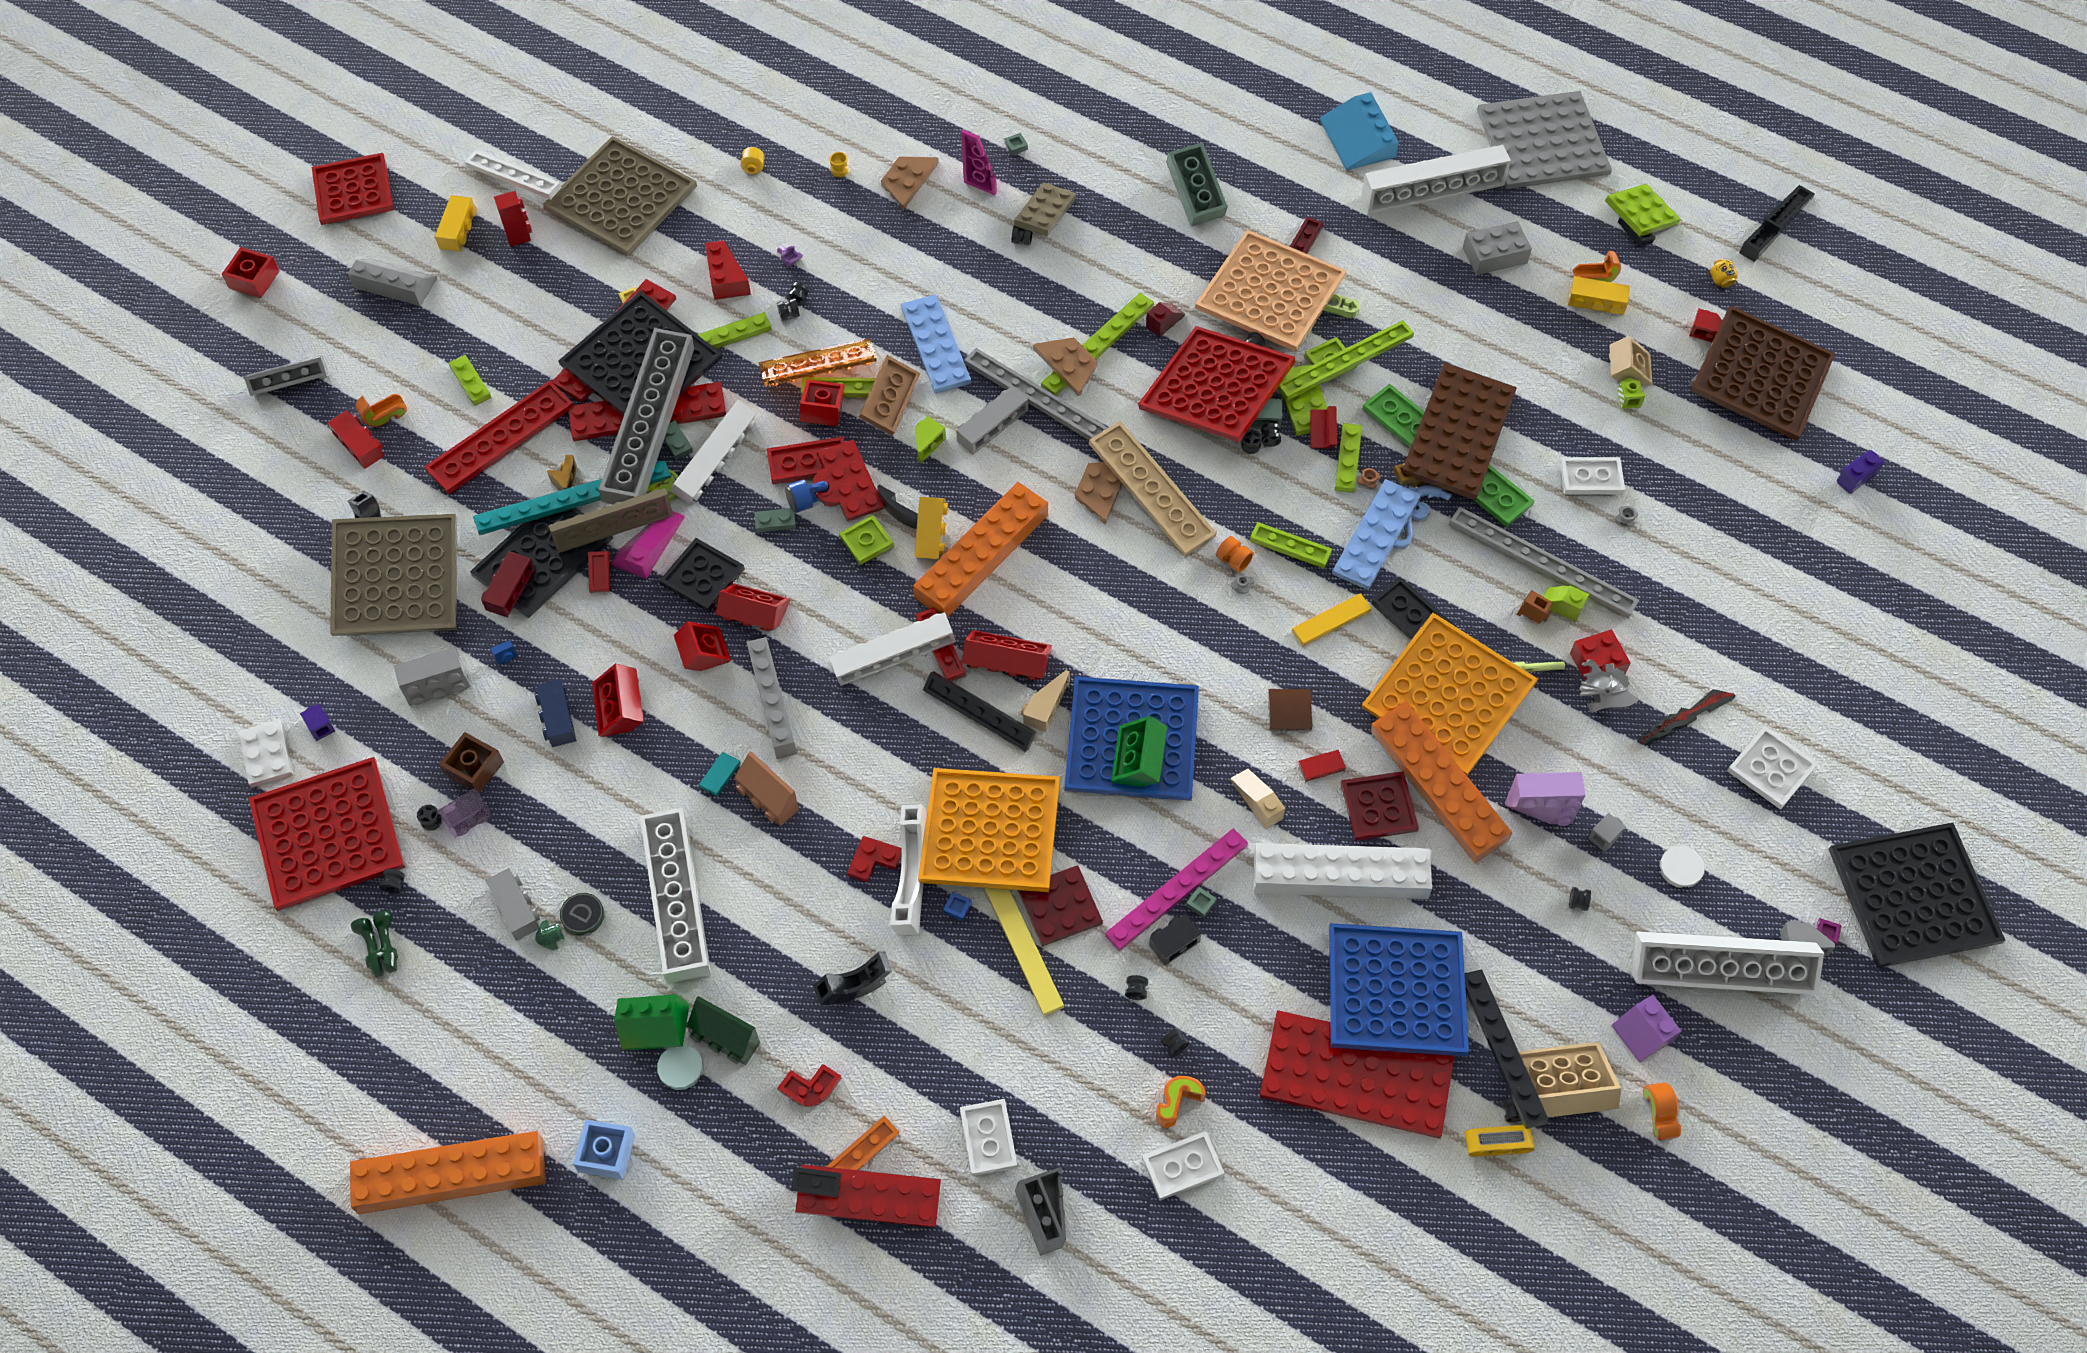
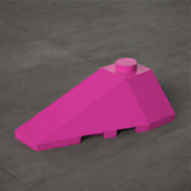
[961,130,997,195]
[611,511,685,579]

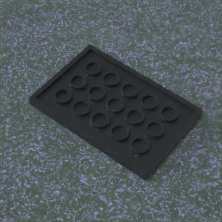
[470,508,613,618]

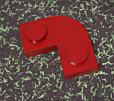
[777,1064,842,1107]

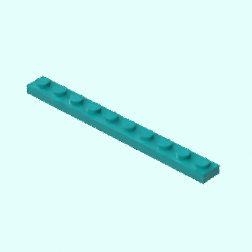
[473,460,671,536]

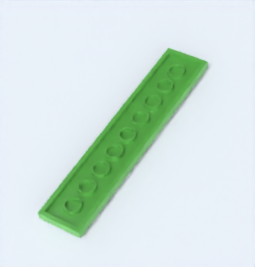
[1362,384,1534,527]

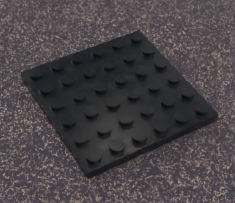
[558,291,722,416]
[1828,822,2006,968]

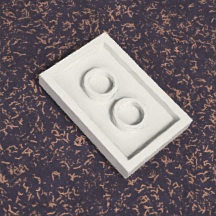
[1560,457,1625,494]
[239,719,293,788]
[960,1099,1018,1176]
[1142,1131,1225,1201]

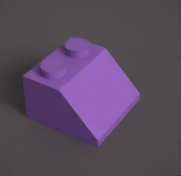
[1612,995,1682,1063]

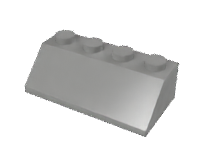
[348,258,437,306]

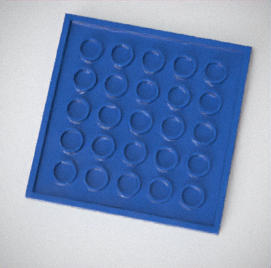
[1064,676,1199,801]
[1329,923,1469,1056]

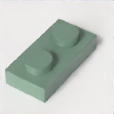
[664,421,693,460]
[754,508,796,533]

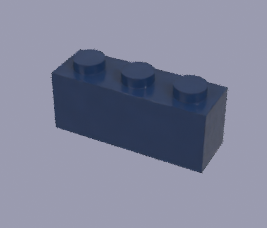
[535,679,577,747]

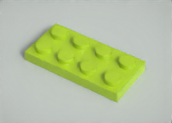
[1281,364,1327,436]

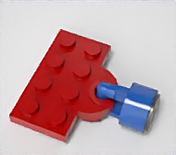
[785,439,884,521]

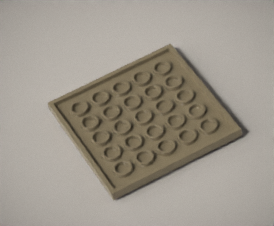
[543,136,697,256]
[330,514,457,636]

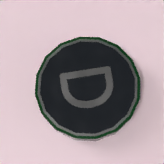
[560,893,604,936]

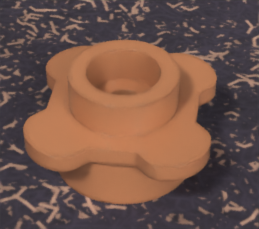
[1358,468,1381,489]

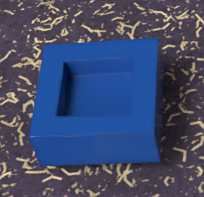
[491,640,517,665]
[943,892,972,921]

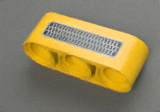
[1464,1125,1535,1157]

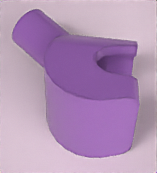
[777,246,803,268]

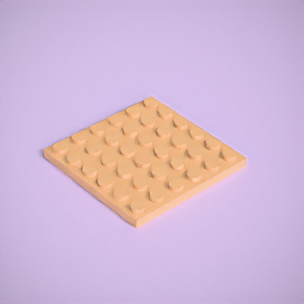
[1195,230,1347,351]

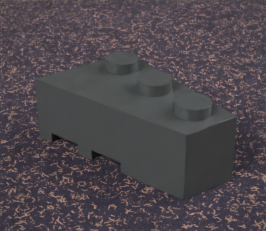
[1015,1167,1066,1256]

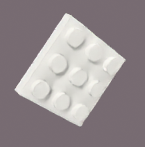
[1727,726,1818,810]

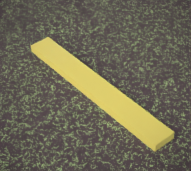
[983,887,1064,1016]

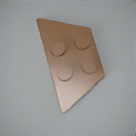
[881,156,939,209]
[1033,337,1098,396]
[1075,462,1122,524]

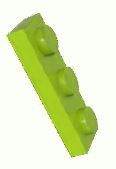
[448,355,492,406]

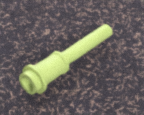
[1514,661,1565,672]

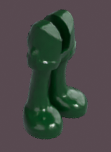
[351,911,398,978]

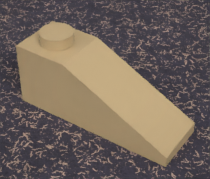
[1021,670,1070,732]
[1230,769,1285,829]

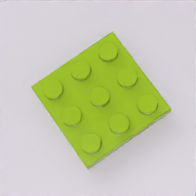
[1605,184,1681,237]

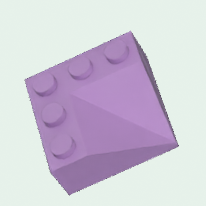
[1505,772,1586,826]

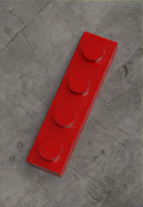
[915,607,966,681]

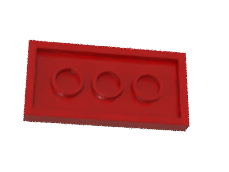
[766,436,845,485]

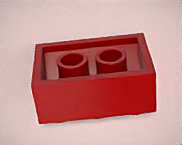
[716,583,790,631]
[592,663,644,737]

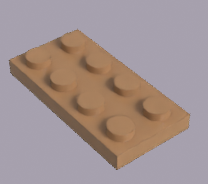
[859,355,920,436]

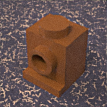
[1516,590,1552,624]

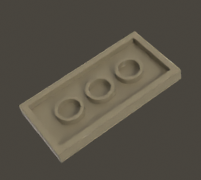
[1014,182,1076,237]

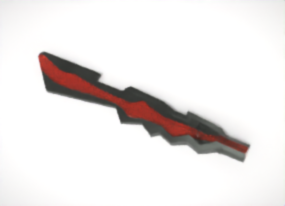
[1640,689,1736,745]

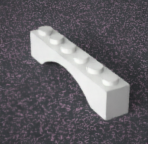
[890,804,927,935]

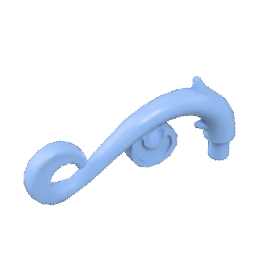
[1394,485,1452,549]

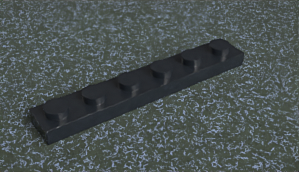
[923,671,1037,751]

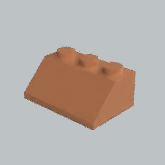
[735,752,799,826]

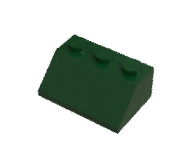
[686,996,760,1065]

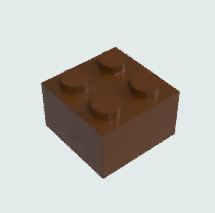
[439,732,504,795]

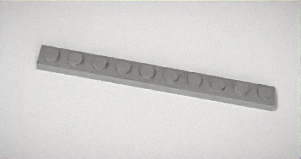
[964,348,1108,440]
[1449,507,1639,619]

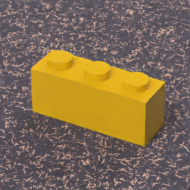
[435,195,477,251]
[1568,276,1630,315]
[915,497,948,559]

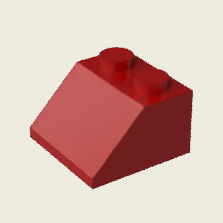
[800,379,845,426]
[673,621,731,671]

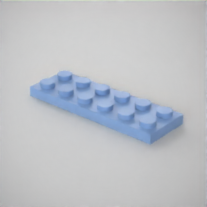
[901,294,971,394]
[1332,479,1421,590]

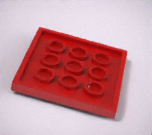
[312,153,394,225]

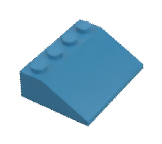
[1319,92,1399,171]

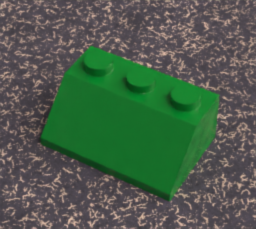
[1111,716,1167,787]
[614,994,690,1051]

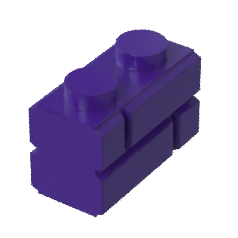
[1837,450,1885,494]

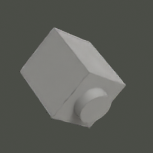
[1588,813,1626,852]

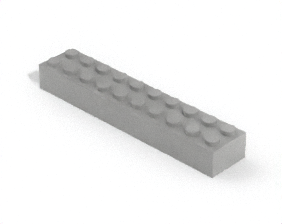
[599,328,694,504]

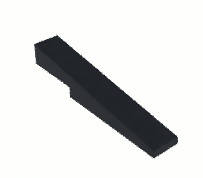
[1739,185,1815,262]

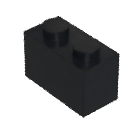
[1149,914,1201,966]

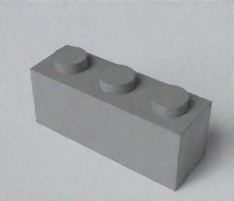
[485,868,540,941]

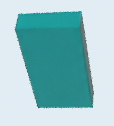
[699,751,741,797]

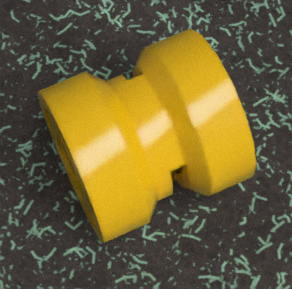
[829,152,849,177]

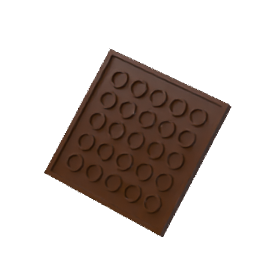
[1690,305,1836,441]

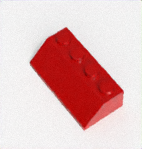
[962,630,1052,680]

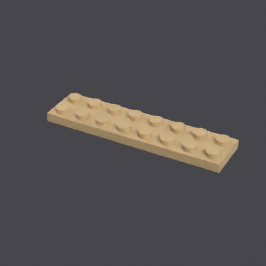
[1089,421,1217,557]

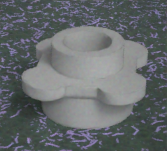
[1615,506,1638,527]
[1231,572,1254,594]

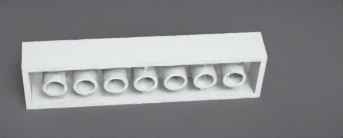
[1361,145,1511,214]
[640,808,711,984]
[1254,843,1432,899]
[1631,931,1824,995]

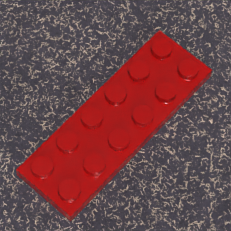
[795,1164,941,1228]

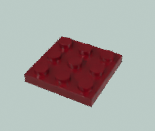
[1341,771,1419,841]
[1018,865,1103,947]

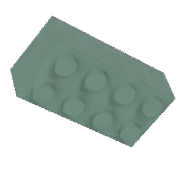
[1166,142,1228,226]

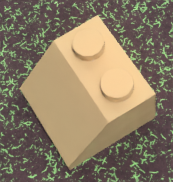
[1609,336,1653,386]

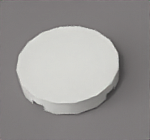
[1660,846,1704,888]

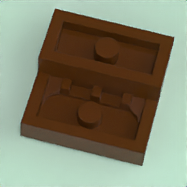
[1268,689,1312,730]

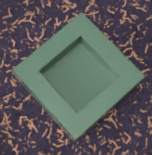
[1004,133,1028,155]
[1186,887,1217,918]

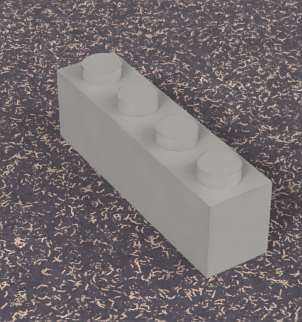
[244,355,329,396]
[956,386,1028,455]

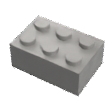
[1463,221,1532,275]
[394,647,470,706]

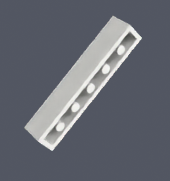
[670,400,757,505]
[829,612,956,686]

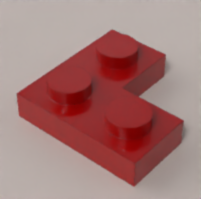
[847,836,902,883]

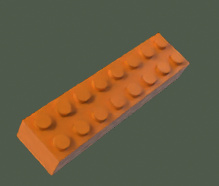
[913,482,1048,618]
[1371,701,1512,863]
[350,1131,546,1215]

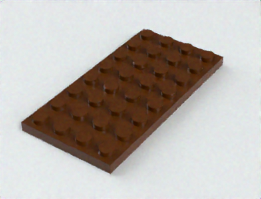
[1401,362,1517,500]

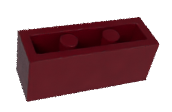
[481,551,535,618]

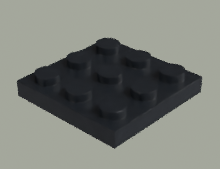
[659,538,745,612]

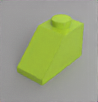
[915,415,946,463]
[1543,585,1589,622]

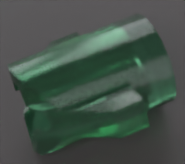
[535,920,565,950]

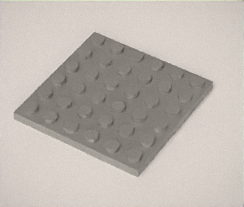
[1477,91,1612,189]

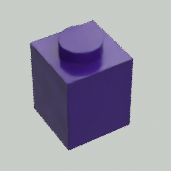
[300,703,335,741]

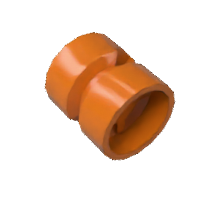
[1216,536,1254,573]

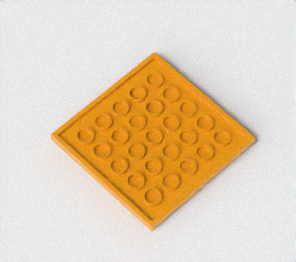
[1362,613,1538,776]
[918,768,1060,892]

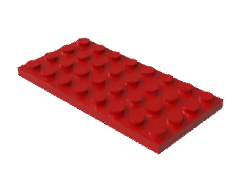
[1260,1010,1454,1139]

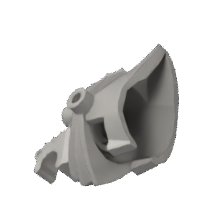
[1580,659,1639,712]

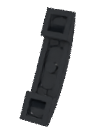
[877,484,918,530]

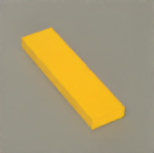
[1292,593,1372,646]

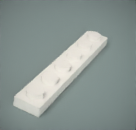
[465,150,562,200]

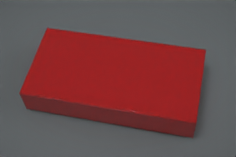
[588,551,611,593]
[1298,750,1346,782]

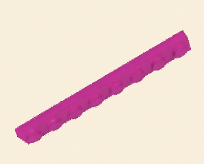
[1105,828,1248,952]

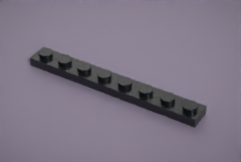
[1465,969,1549,1129]

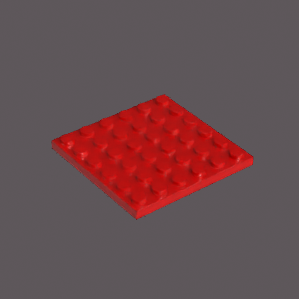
[1138,326,1296,443]
[249,757,405,911]

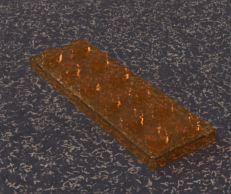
[758,338,877,386]

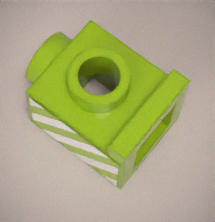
[1617,377,1645,409]

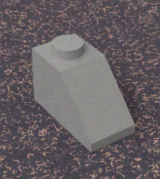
[1780,920,1835,956]

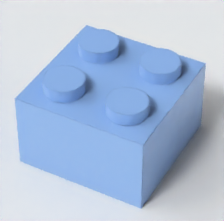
[573,1120,635,1180]

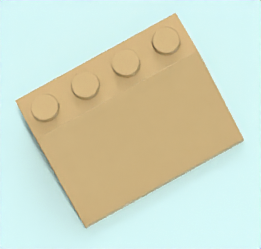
[1519,1042,1621,1117]

